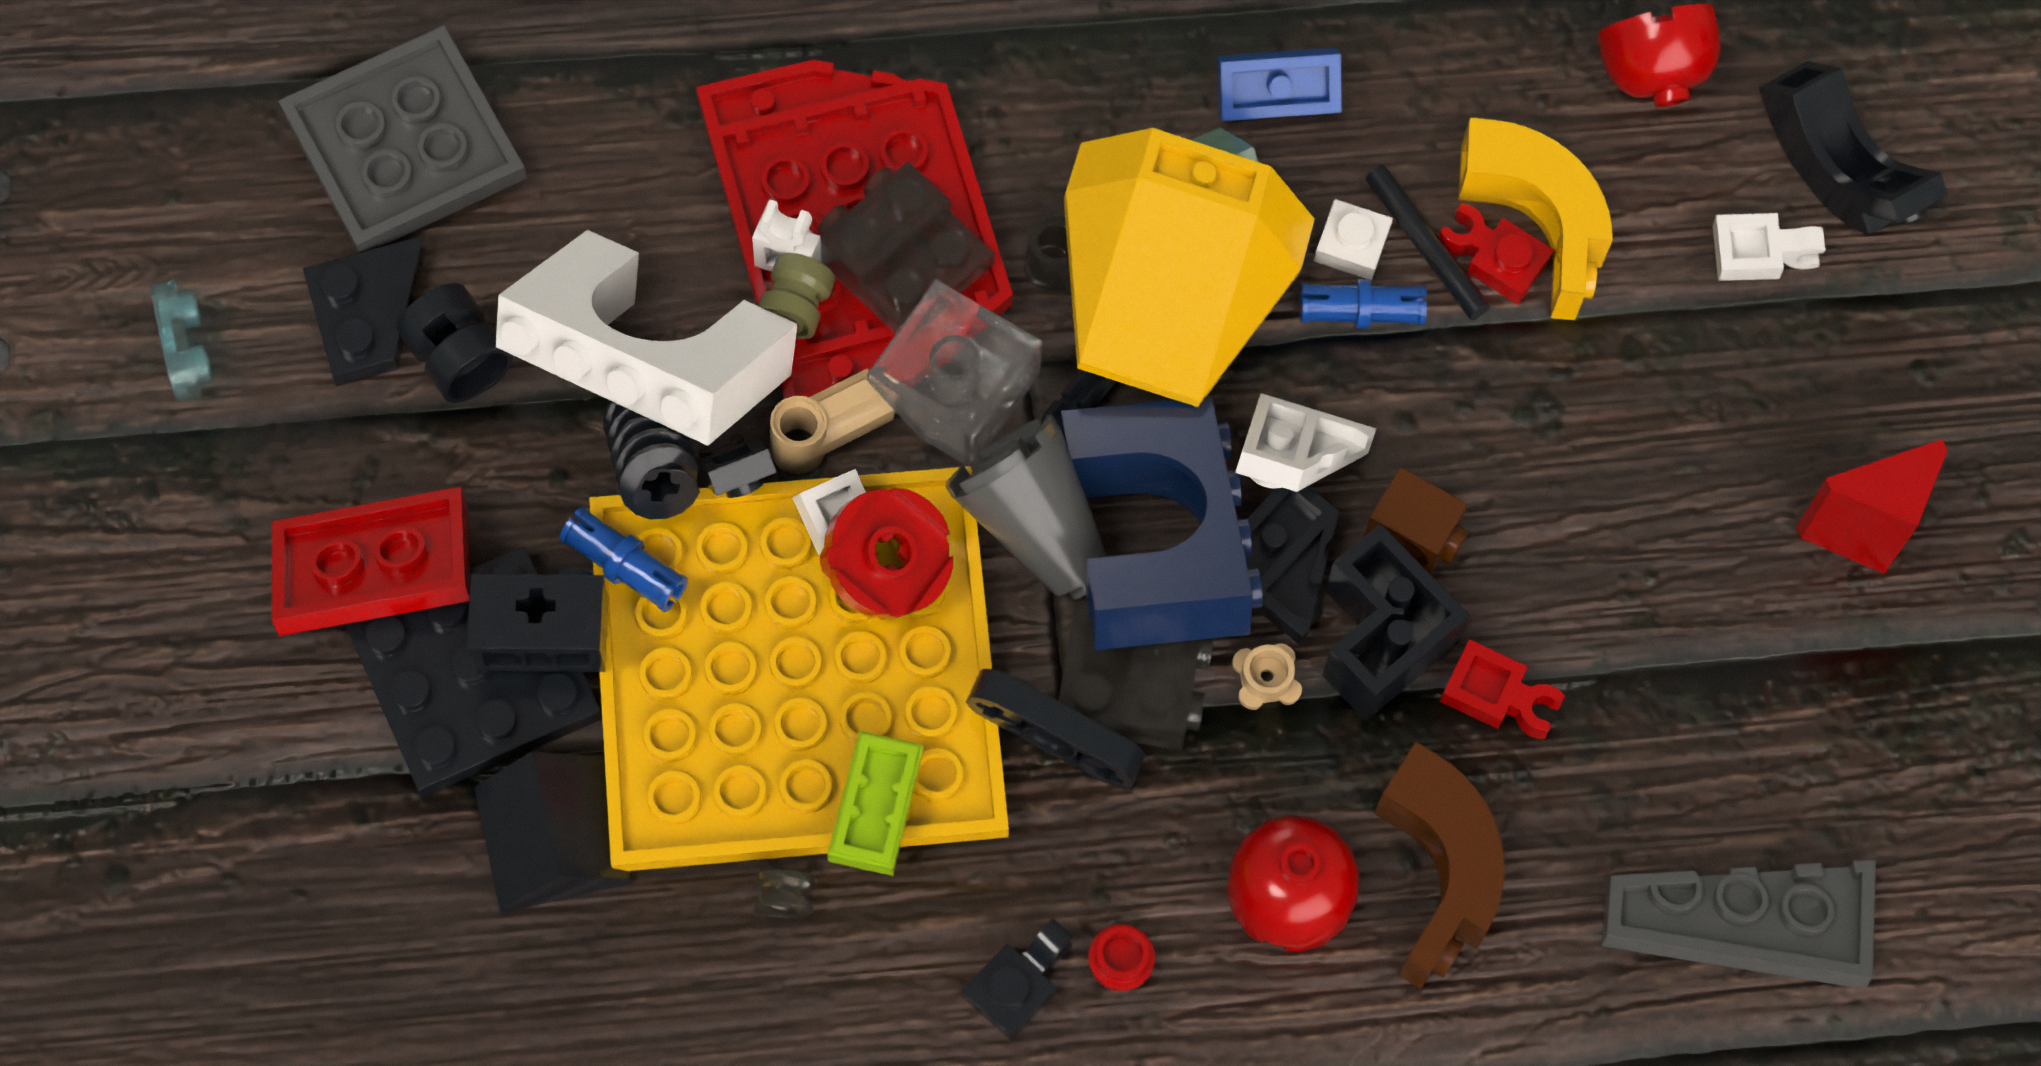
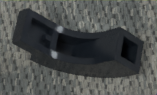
[1758,61,1948,235]

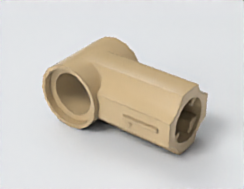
[770,368,894,474]

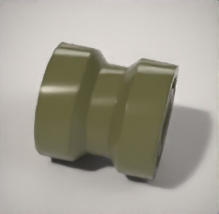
[758,253,835,339]

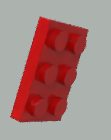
[272,486,471,636]

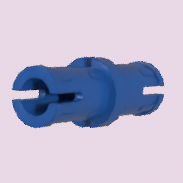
[1299,279,1427,329]
[560,507,688,612]

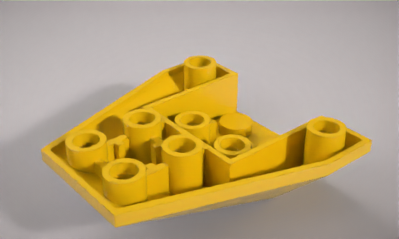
[1064,128,1315,407]

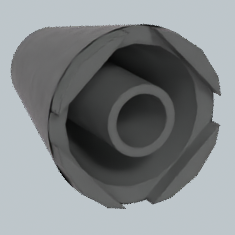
[945,415,1108,599]

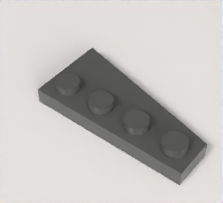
[1602,860,1876,989]

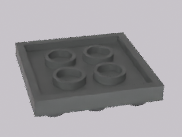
[278,25,527,253]

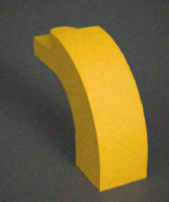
[1458,118,1613,320]

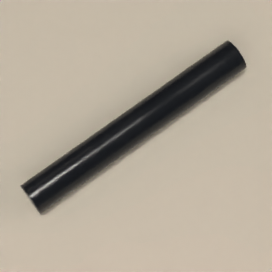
[1365,165,1490,320]

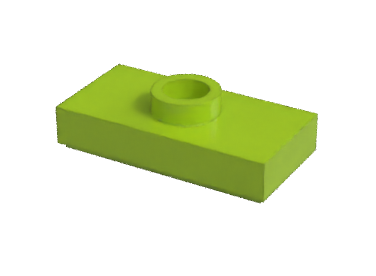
[827,731,924,876]

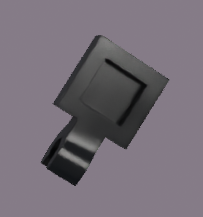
[962,919,1073,1042]

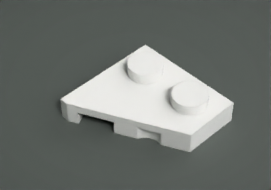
[1235,393,1376,492]

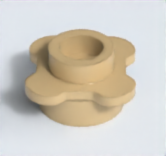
[1232,643,1302,710]

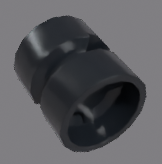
[397,283,513,403]

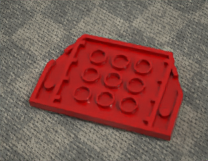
[696,60,1013,400]

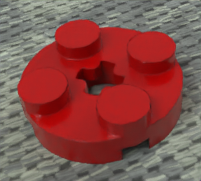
[820,488,953,620]

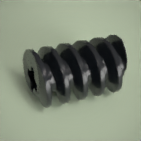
[603,400,700,520]

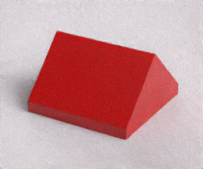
[1795,439,1948,574]

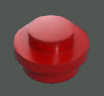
[1088,924,1155,991]

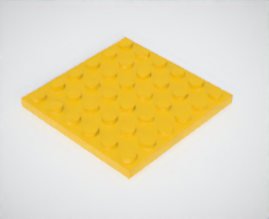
[589,466,1009,871]

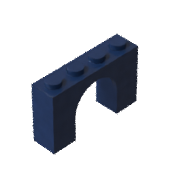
[1061,396,1262,650]

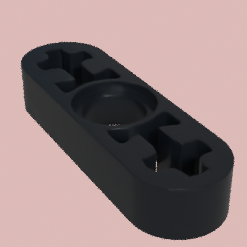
[966,669,1146,788]

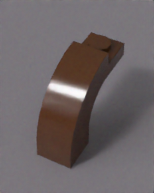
[1374,741,1505,989]

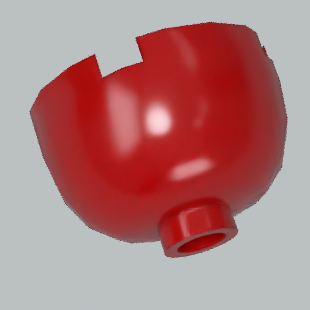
[1597,3,1721,108]
[1226,815,1359,952]

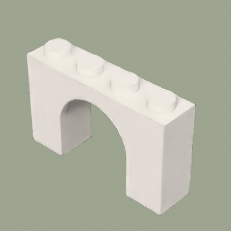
[496,230,797,446]

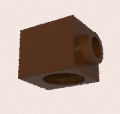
[1364,467,1469,575]

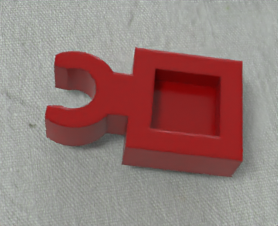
[1439,203,1555,305]
[1439,639,1565,739]

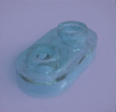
[151,280,213,402]

